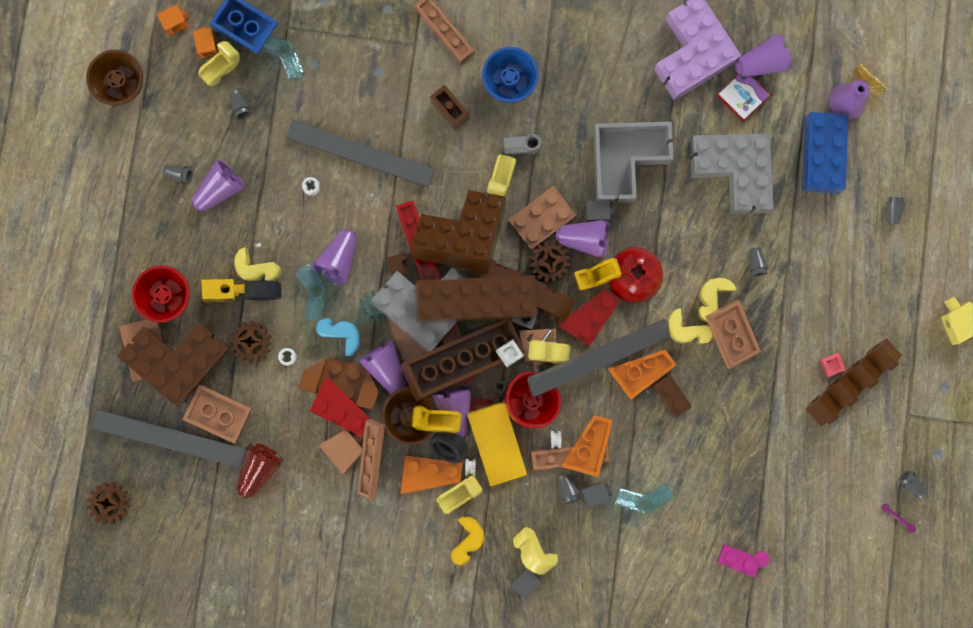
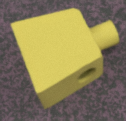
[941,296,973,345]

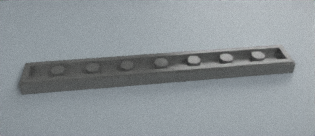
[286,120,435,188]
[527,319,670,397]
[92,410,247,468]

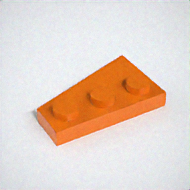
[607,350,677,400]
[560,415,613,477]
[400,456,463,494]

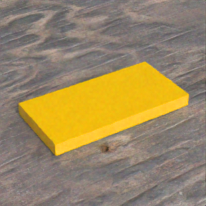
[467,402,527,487]

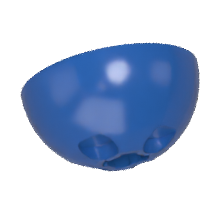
[482,47,539,103]

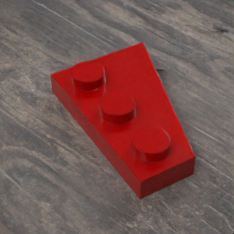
[557,289,621,347]
[309,376,371,437]

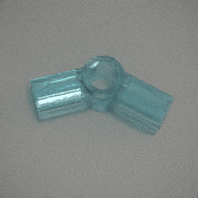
[261,36,305,80]
[295,264,328,322]
[614,483,675,514]

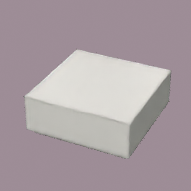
[496,340,524,367]

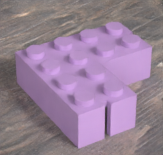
[654,0,741,101]

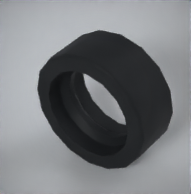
[245,281,282,300]
[429,431,468,464]

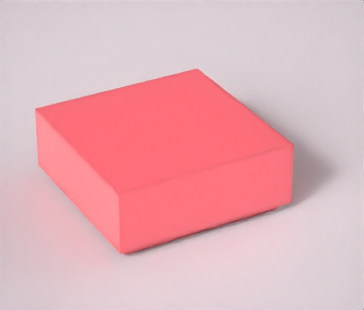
[820,353,846,378]

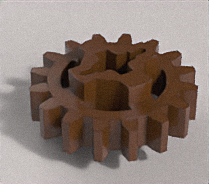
[529,241,571,283]
[230,321,273,363]
[87,482,131,525]

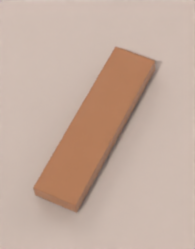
[414,0,475,64]
[357,419,385,500]
[531,442,610,471]

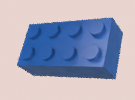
[801,112,849,194]

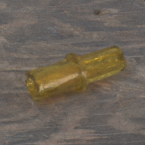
[852,62,886,96]

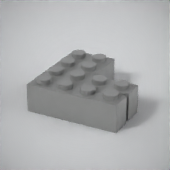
[593,122,673,203]
[690,133,773,214]
[371,268,465,352]

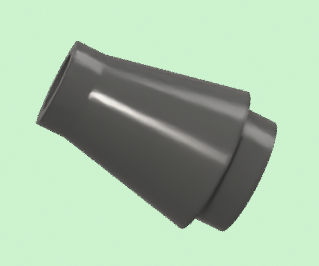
[229,90,251,120]
[163,165,193,184]
[886,197,906,225]
[749,247,769,277]
[898,470,927,499]
[558,474,580,504]

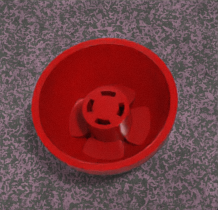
[608,247,664,303]
[132,265,190,323]
[505,371,561,429]

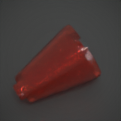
[236,442,284,499]

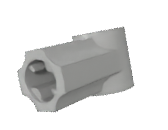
[504,134,542,155]

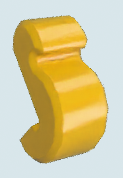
[574,258,622,291]
[412,406,462,433]
[451,516,484,565]

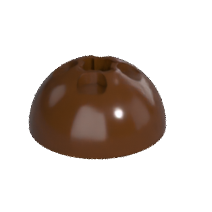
[86,50,144,106]
[381,387,438,445]

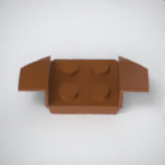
[298,358,378,410]

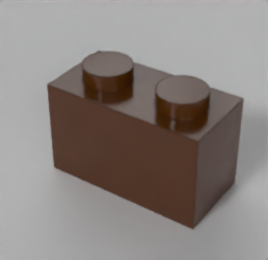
[430,85,469,131]
[652,375,692,418]

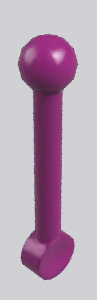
[882,504,916,533]

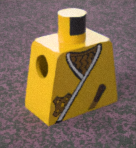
[202,279,245,304]

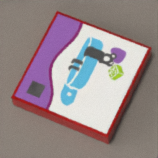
[717,74,770,122]

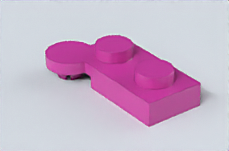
[717,544,769,578]

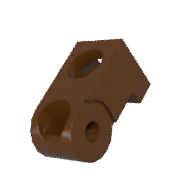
[386,252,412,283]

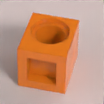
[157,4,190,37]
[193,27,219,59]

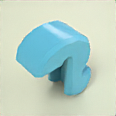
[316,319,361,357]

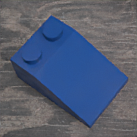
[210,0,278,54]

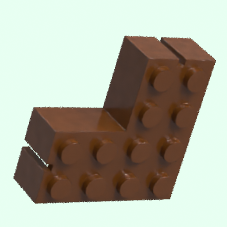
[411,190,506,273]
[117,323,231,407]

